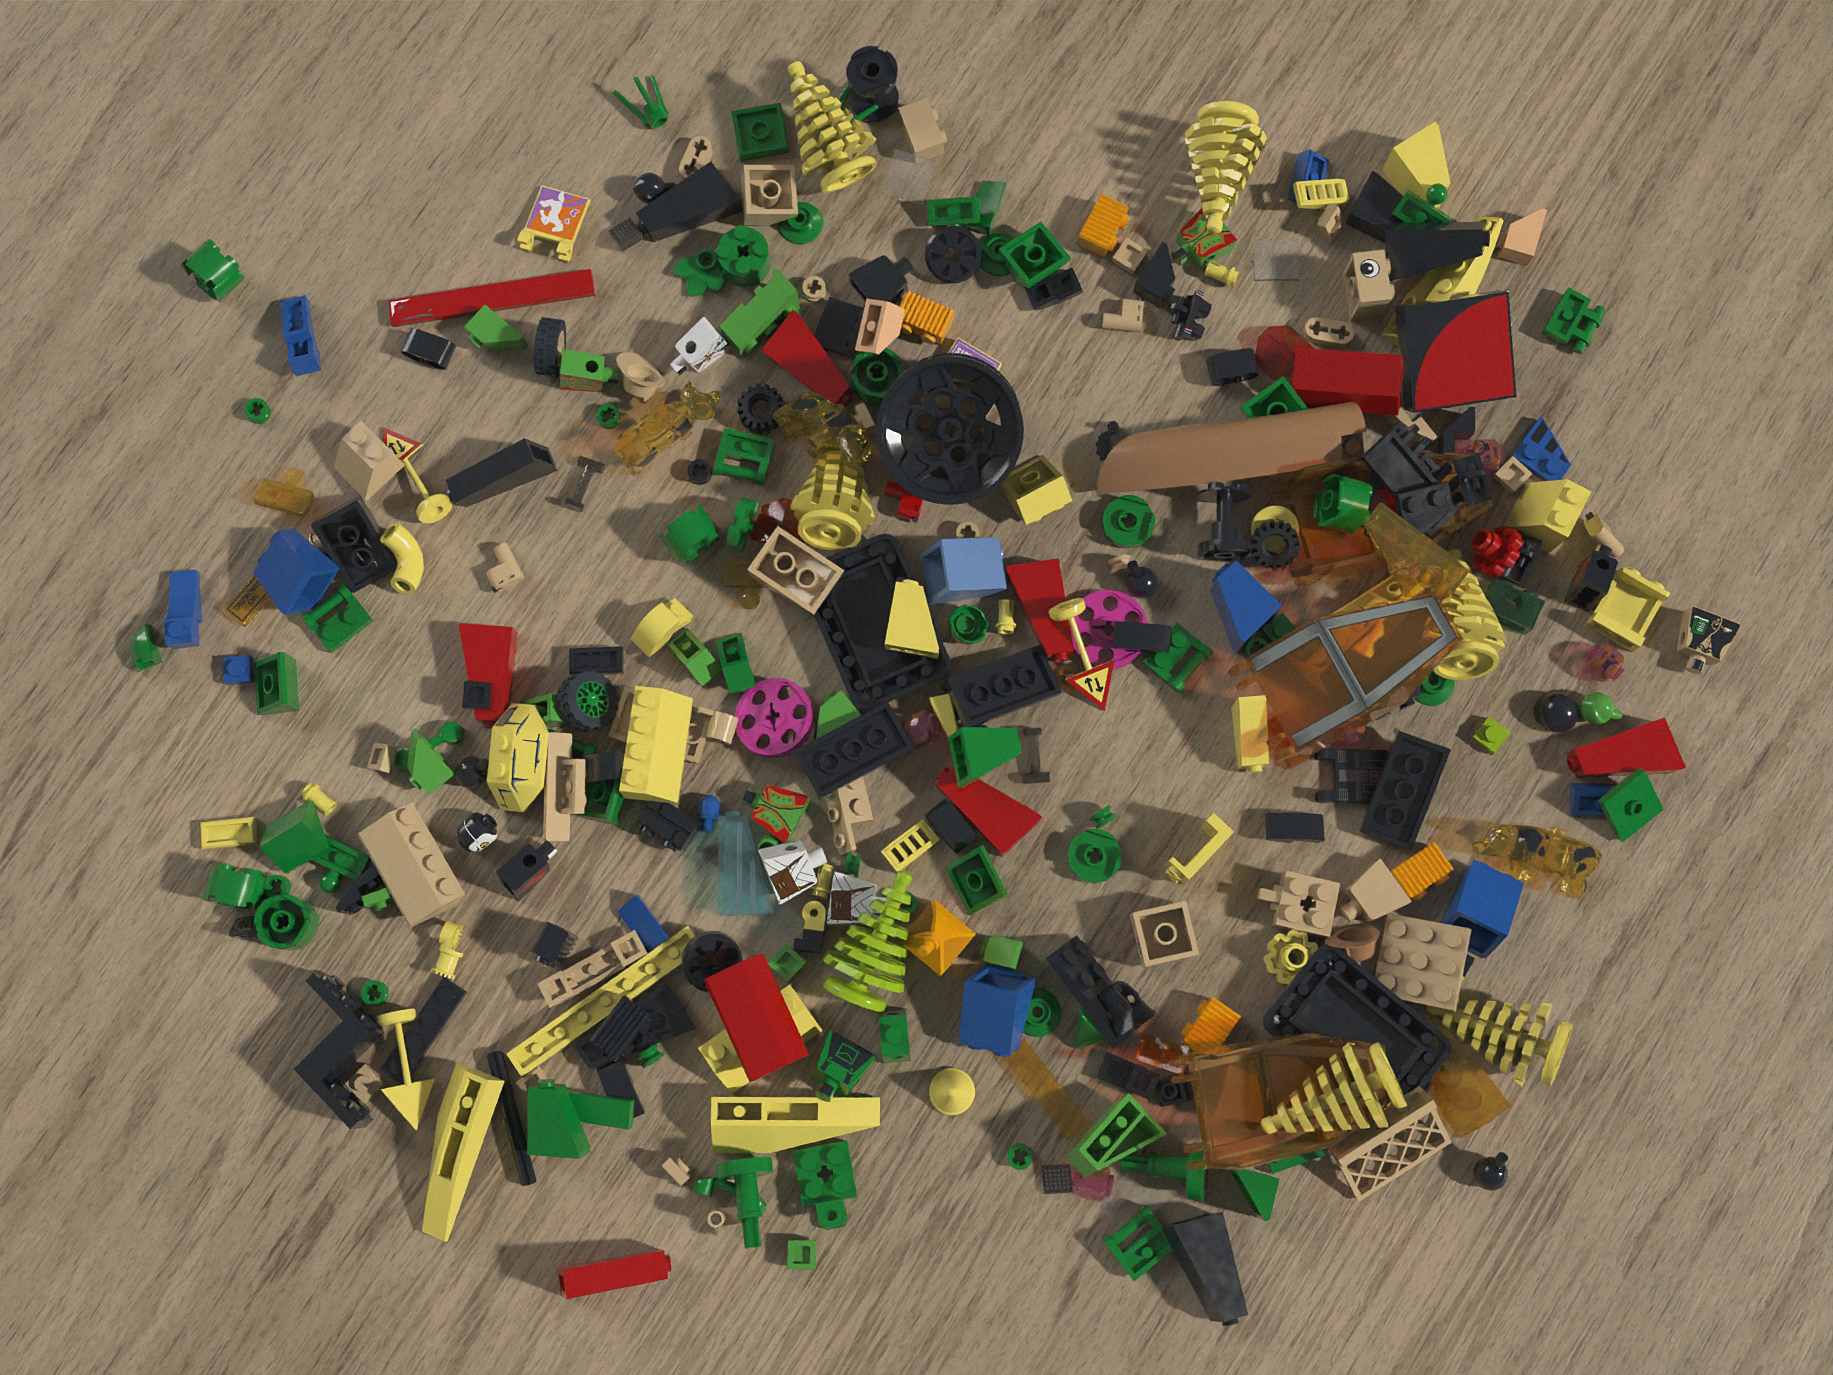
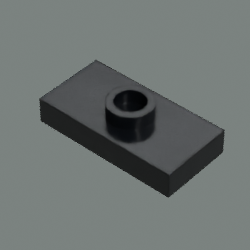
[569,646,624,676]

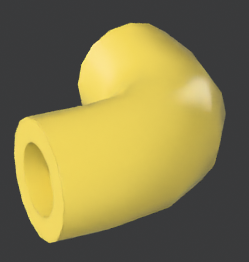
[380,522,424,595]

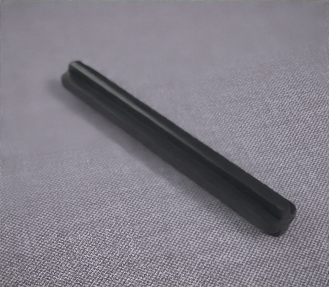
[487,1051,536,1186]

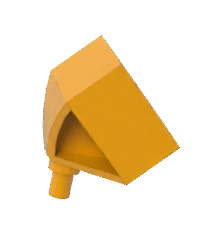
[899,899,976,978]

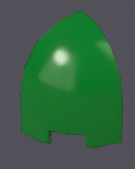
[130,624,163,672]

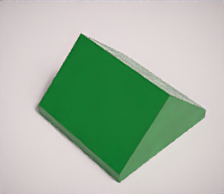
[999,221,1071,288]
[1240,376,1308,418]
[254,652,299,715]
[576,768,625,826]
[259,800,330,874]
[945,845,1008,916]
[1228,1165,1280,1222]

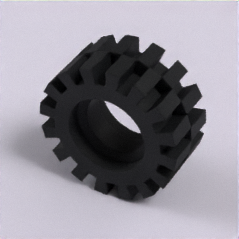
[737,383,785,435]
[1251,519,1300,570]

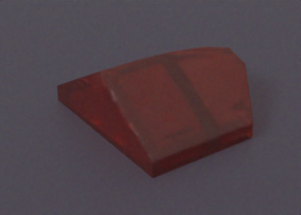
[1255,325,1315,382]
[750,498,805,544]

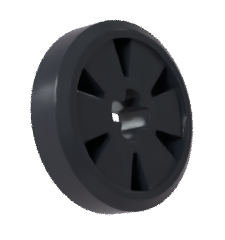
[925,226,982,284]
[681,931,743,992]

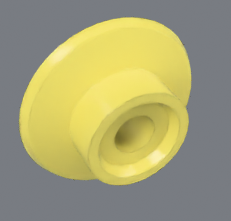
[1251,506,1299,552]

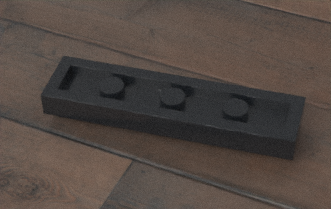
[380,977,468,1085]

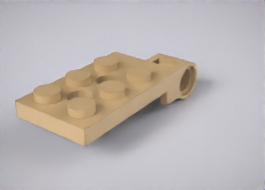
[608,686,739,764]

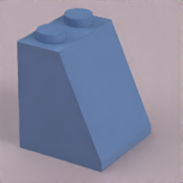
[920,537,1007,605]

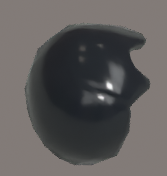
[1533,692,1579,733]

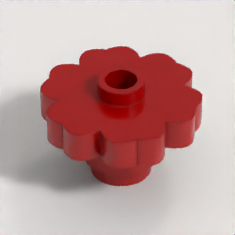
[1472,525,1523,578]

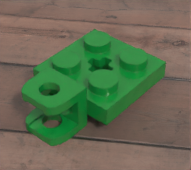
[793,1141,858,1230]

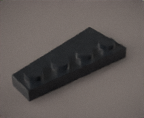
[574,983,697,1069]

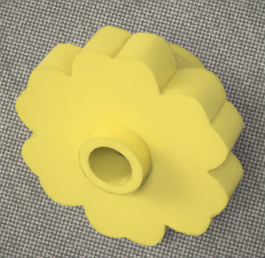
[1263,930,1318,986]

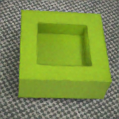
[1471,716,1511,755]

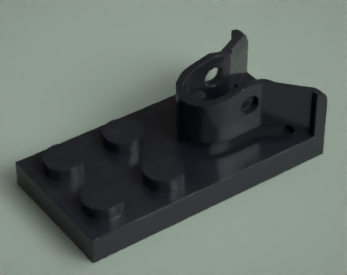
[940,644,1062,727]
[793,701,914,800]
[1359,728,1451,851]
[1046,935,1156,1049]

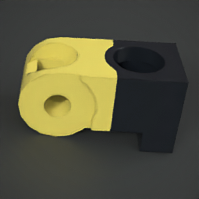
[793,901,827,955]

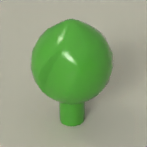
[1580,692,1622,725]

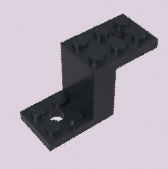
[294,973,384,1129]

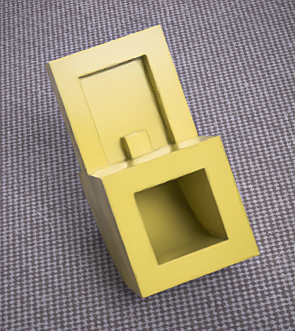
[630,598,693,657]

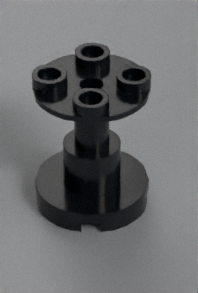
[846,46,899,123]
[1198,482,1252,562]

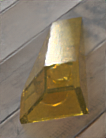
[1364,503,1469,612]
[1427,1015,1511,1138]

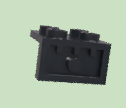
[814,297,866,359]

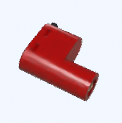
[884,481,924,523]

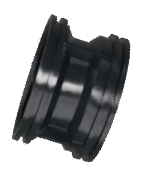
[876,353,1024,505]

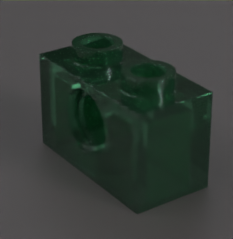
[1484,579,1545,635]

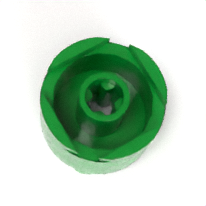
[716,225,771,287]
[181,239,245,302]
[851,348,904,408]
[1313,474,1372,533]
[659,504,720,565]
[203,863,267,910]
[254,894,319,951]

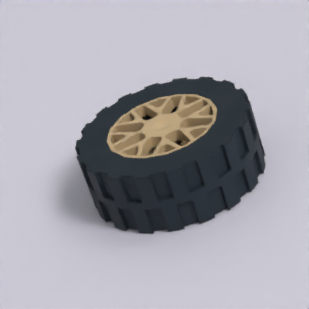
[533,317,566,377]

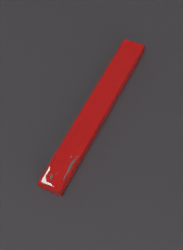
[388,269,596,327]

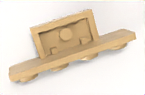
[543,732,587,841]
[826,777,873,856]

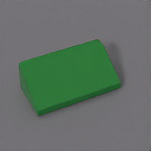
[965,180,1007,235]

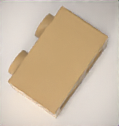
[898,98,947,163]

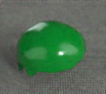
[948,604,988,645]

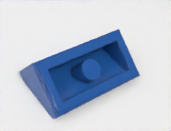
[1288,149,1329,203]
[1570,783,1618,816]
[617,894,670,953]

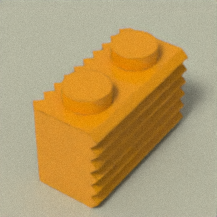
[1077,193,1130,258]
[899,290,954,345]
[1390,842,1453,902]
[1180,997,1241,1055]

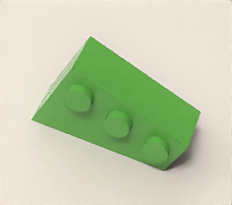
[719,268,800,357]
[1065,1093,1167,1178]

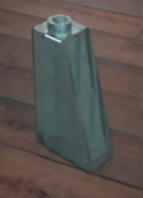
[718,811,775,916]

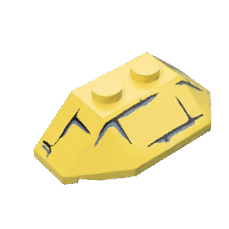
[487,703,549,812]

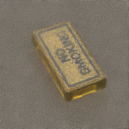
[223,575,271,627]

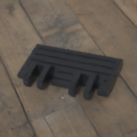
[1360,421,1464,536]

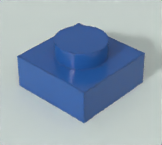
[223,655,254,685]

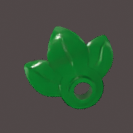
[673,249,724,297]

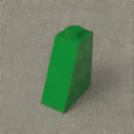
[948,727,1022,788]
[527,1079,590,1159]

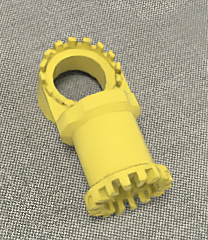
[431,921,463,980]

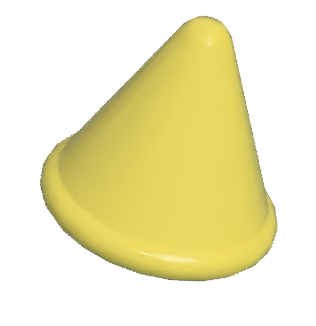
[929,1068,975,1115]

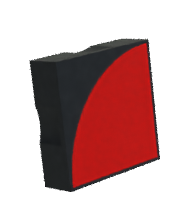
[1395,290,1517,413]

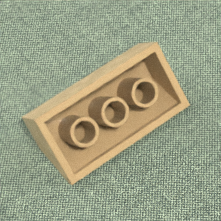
[358,802,465,928]

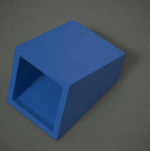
[253,529,340,615]
[1210,561,1282,653]
[1440,859,1524,959]
[958,964,1036,1057]

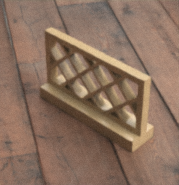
[1326,1086,1452,1202]

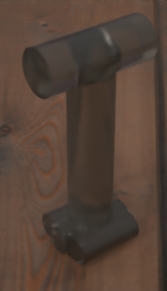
[565,456,605,512]
[1022,728,1050,784]

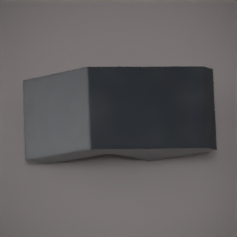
[1437,407,1475,464]

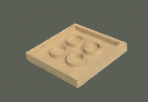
[1375,913,1471,1012]

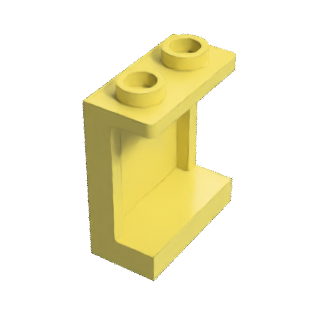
[1585,567,1670,652]
[1163,813,1234,884]

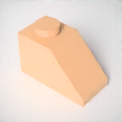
[1496,208,1547,266]
[855,299,905,354]

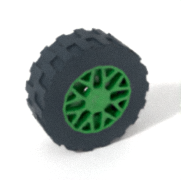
[556,670,618,732]

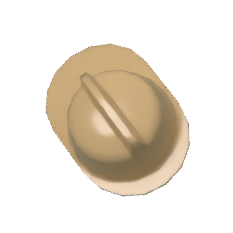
[616,352,666,404]

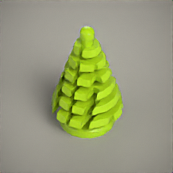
[823,870,912,1012]

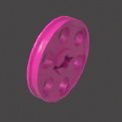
[1070,590,1147,669]
[734,678,815,758]

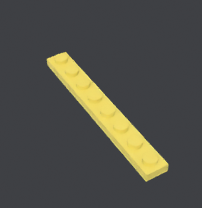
[507,926,696,1077]

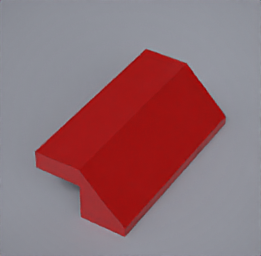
[1292,348,1403,416]
[704,953,809,1083]

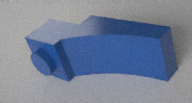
[281,295,321,376]
[164,570,202,649]

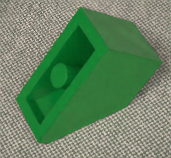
[716,633,756,693]

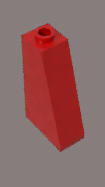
[761,309,854,411]
[1006,558,1074,663]
[459,623,518,729]
[1566,717,1686,778]
[936,767,1042,857]
[557,1249,672,1299]

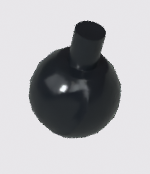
[633,172,676,204]
[1126,560,1158,599]
[455,756,489,788]
[1473,1152,1508,1191]

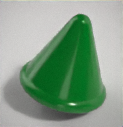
[1073,1006,1106,1049]

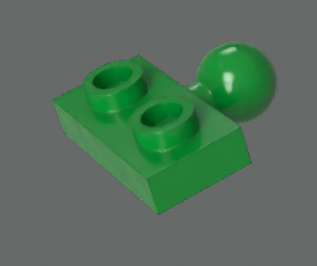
[1392,183,1452,223]
[927,196,981,226]
[312,834,371,893]

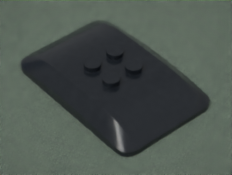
[814,534,952,711]
[1263,944,1452,1117]

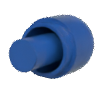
[697,795,720,833]

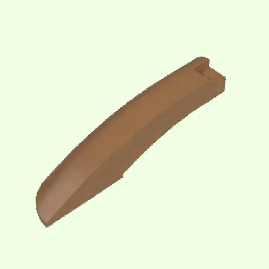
[1096,402,1366,494]

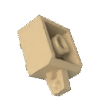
[1257,871,1340,939]

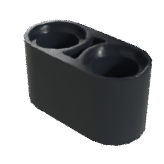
[401,328,456,370]
[1206,348,1259,386]
[924,798,977,854]

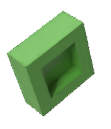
[362,888,394,911]
[768,944,807,983]
[787,1239,817,1270]

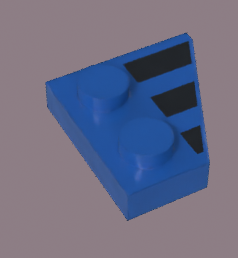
[1511,417,1571,481]

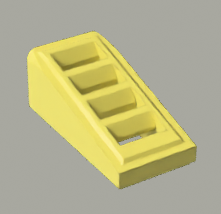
[1293,179,1349,210]
[929,694,958,740]
[881,819,940,872]

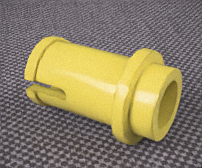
[1204,260,1239,287]
[995,599,1016,635]
[301,783,337,816]
[811,864,836,899]

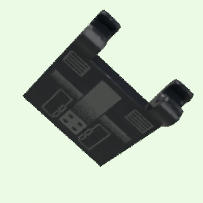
[1314,747,1388,804]

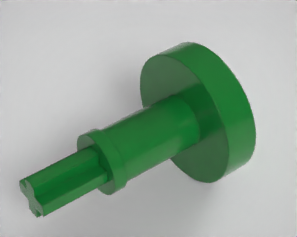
[1120,1142,1210,1201]
[716,1157,773,1249]

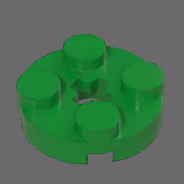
[1102,495,1155,548]
[726,498,759,552]
[1067,829,1122,884]

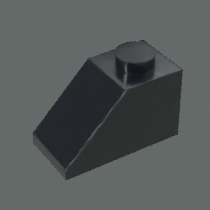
[1133,242,1176,308]

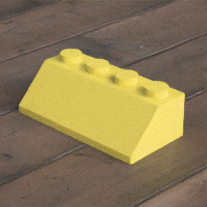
[619,686,693,804]
[698,984,823,1094]

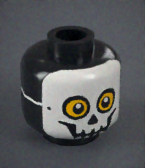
[456,812,497,852]

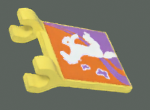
[517,186,590,263]

